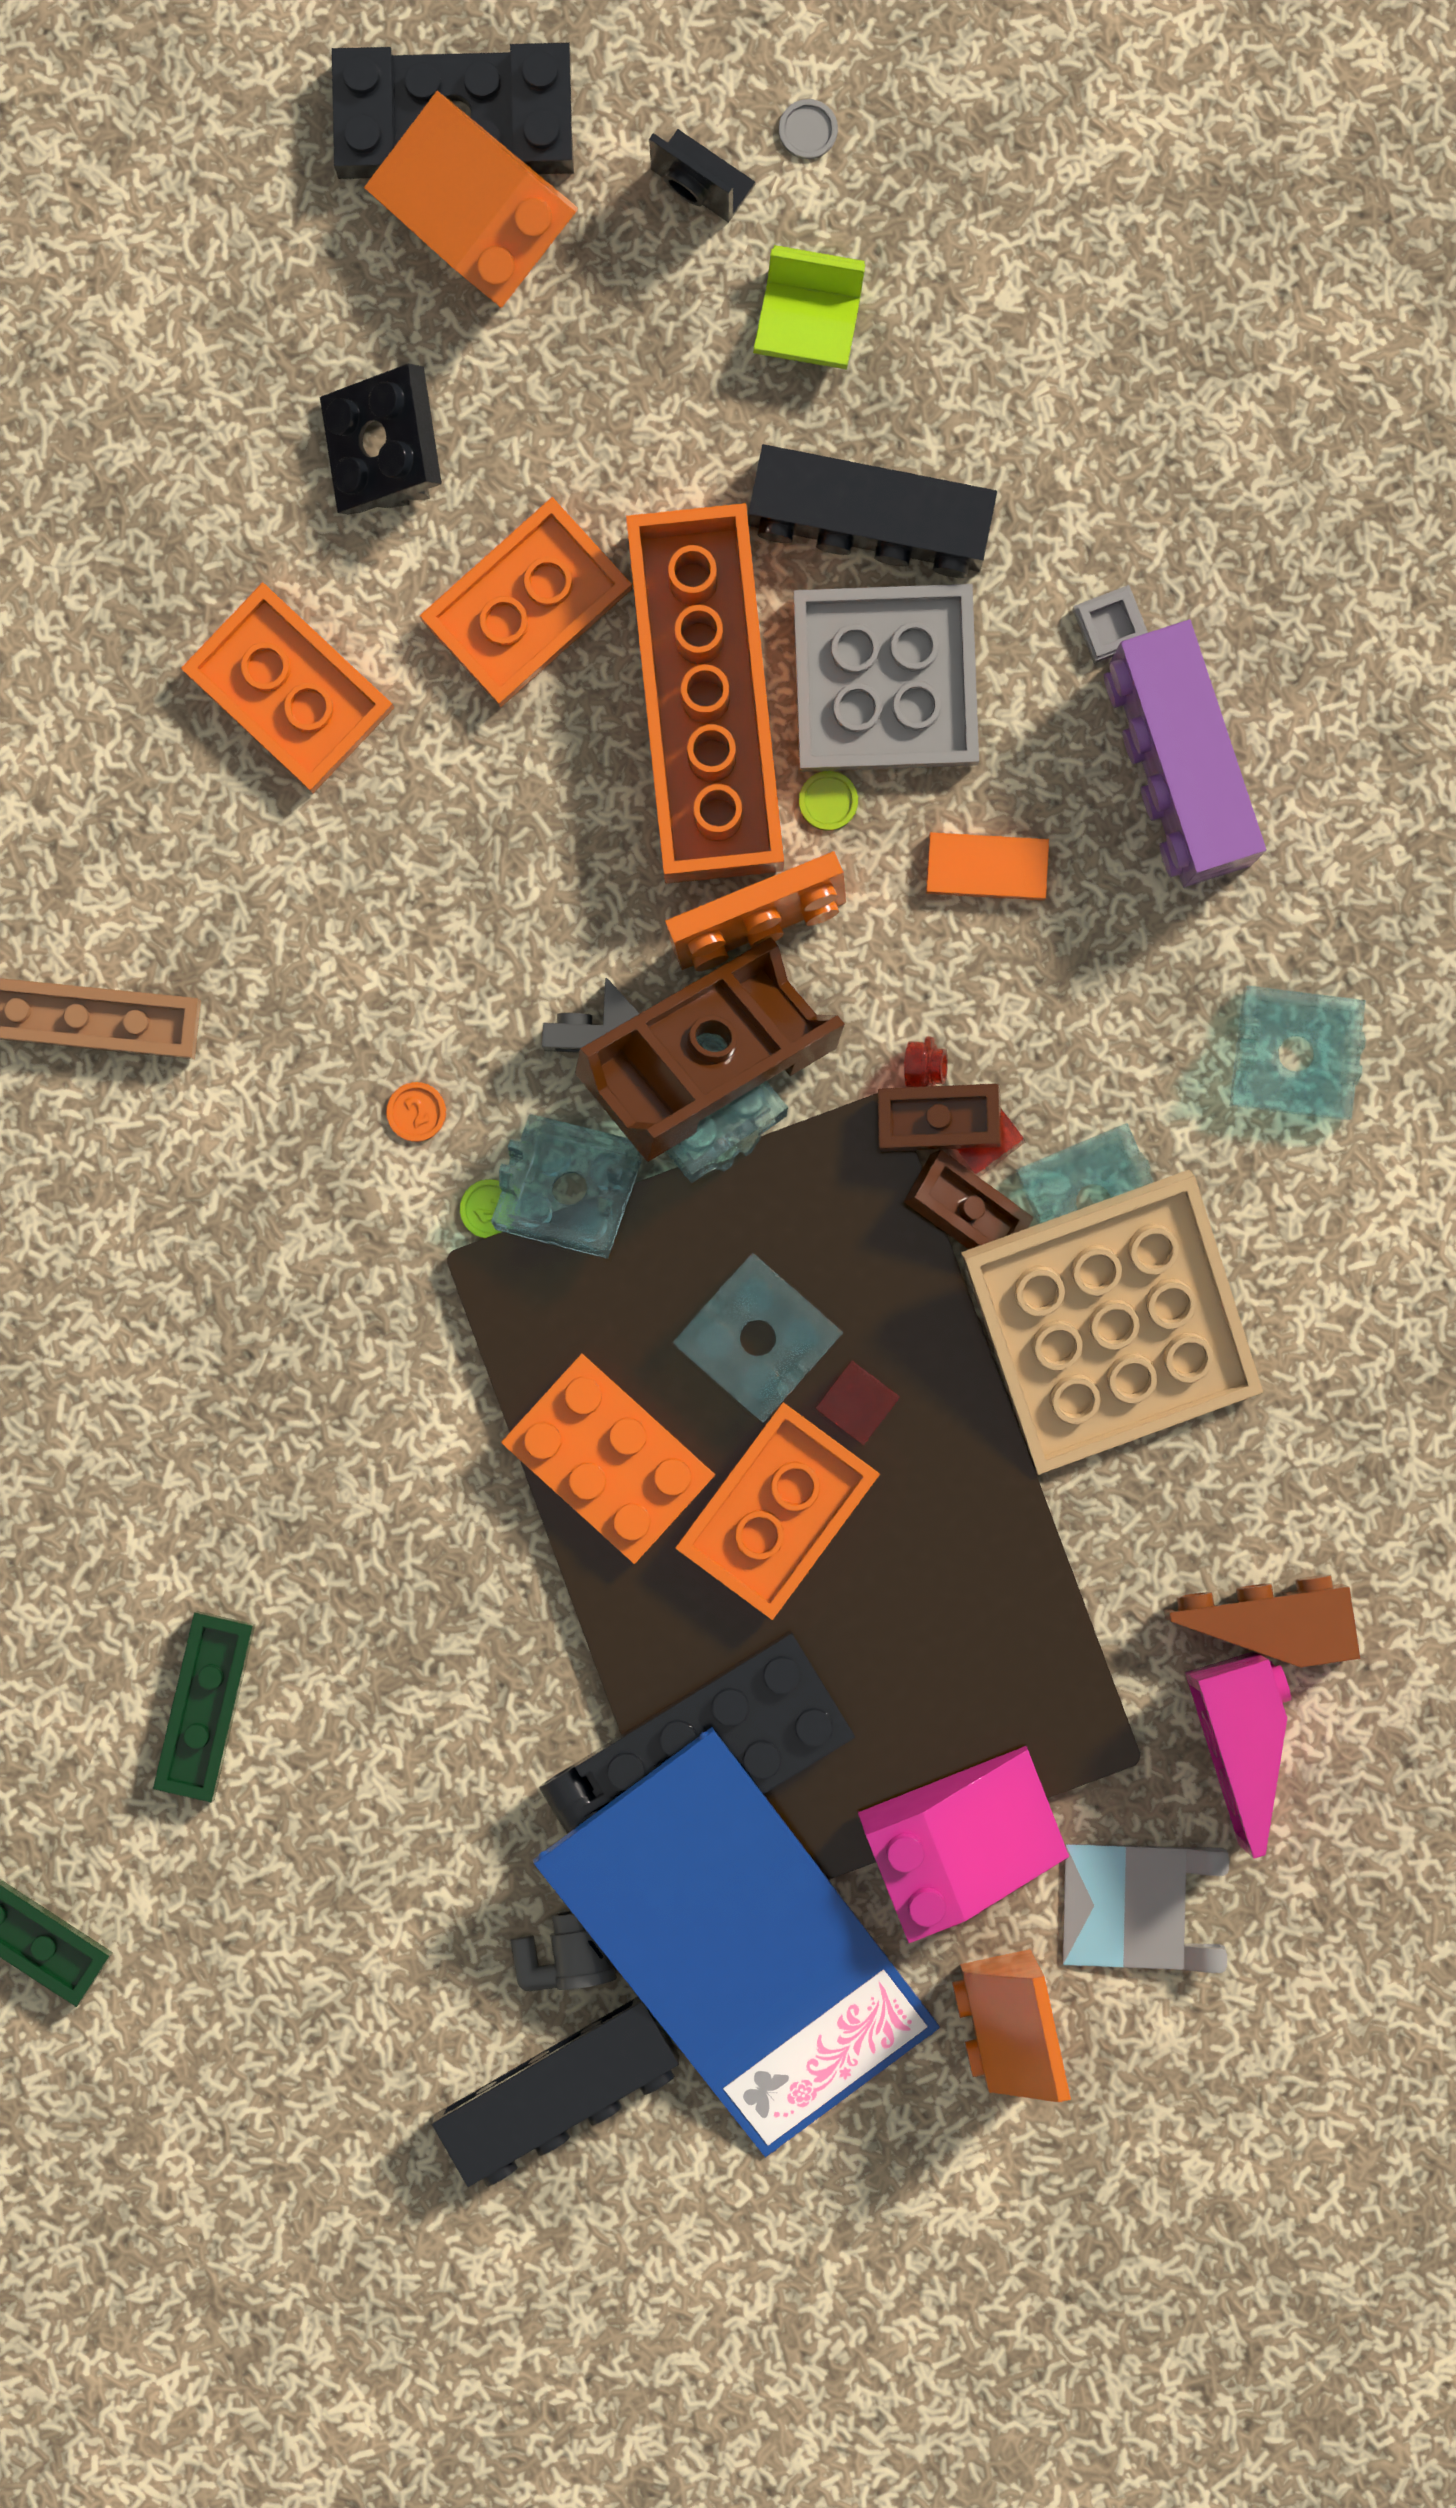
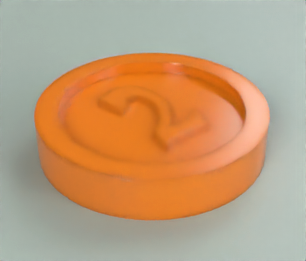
[386,1082,446,1142]

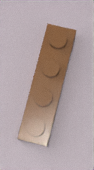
[0,978,201,1060]

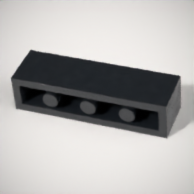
[748,444,997,578]
[432,1996,680,2187]

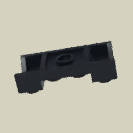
[332,42,574,179]

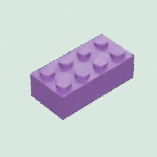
[1104,619,1267,888]

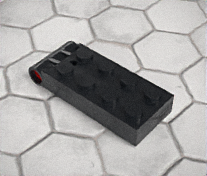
[539,1631,855,1834]

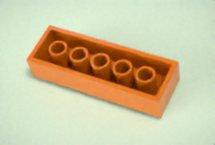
[626,503,784,884]

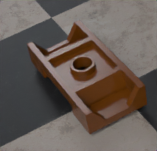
[575,937,845,1162]

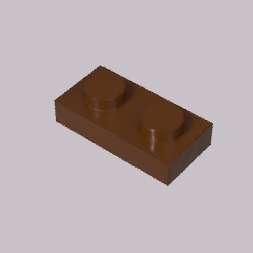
[878,1084,1002,1152]
[904,1149,1034,1249]

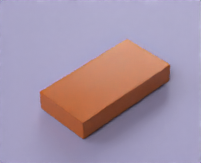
[926,832,1049,901]

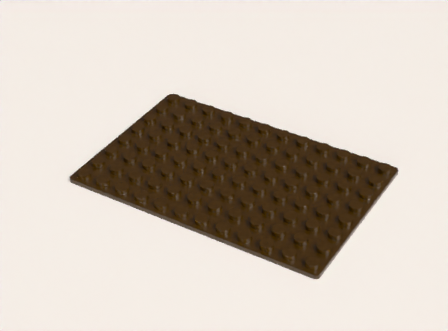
[447,1093,1140,1880]

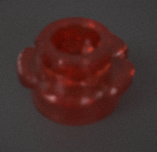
[904,1036,948,1087]

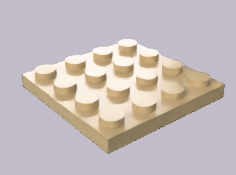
[961,1170,1263,1475]

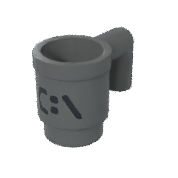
[510,1911,617,1992]

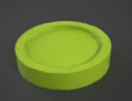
[799,771,858,831]
[460,1179,520,1238]

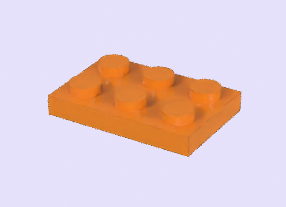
[419,497,633,708]
[181,582,394,794]
[665,851,846,972]
[501,1353,716,1564]
[675,1402,880,1620]

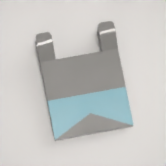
[1063,1844,1229,1973]

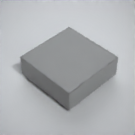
[1073,585,1148,664]

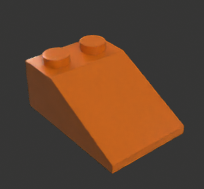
[364,90,578,308]
[952,1949,1071,2102]

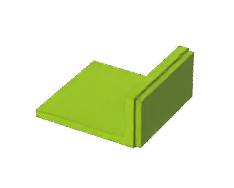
[753,245,866,370]

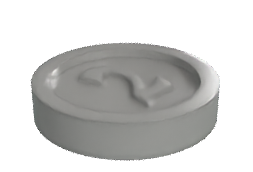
[779,99,838,159]

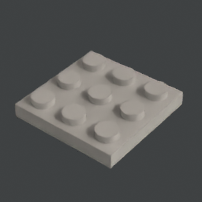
[793,584,979,772]

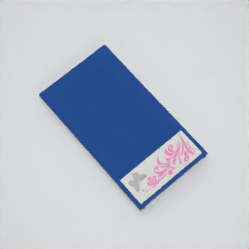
[533,1727,940,2158]

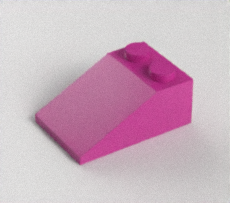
[1185,1651,1292,1859]
[858,1746,1069,1943]

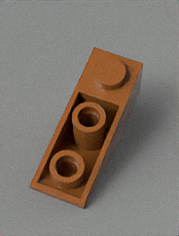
[1164,1575,1360,1668]

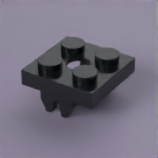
[320,363,442,515]

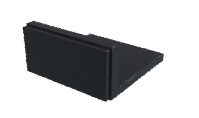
[649,129,756,223]

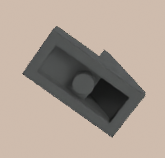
[542,978,639,1053]

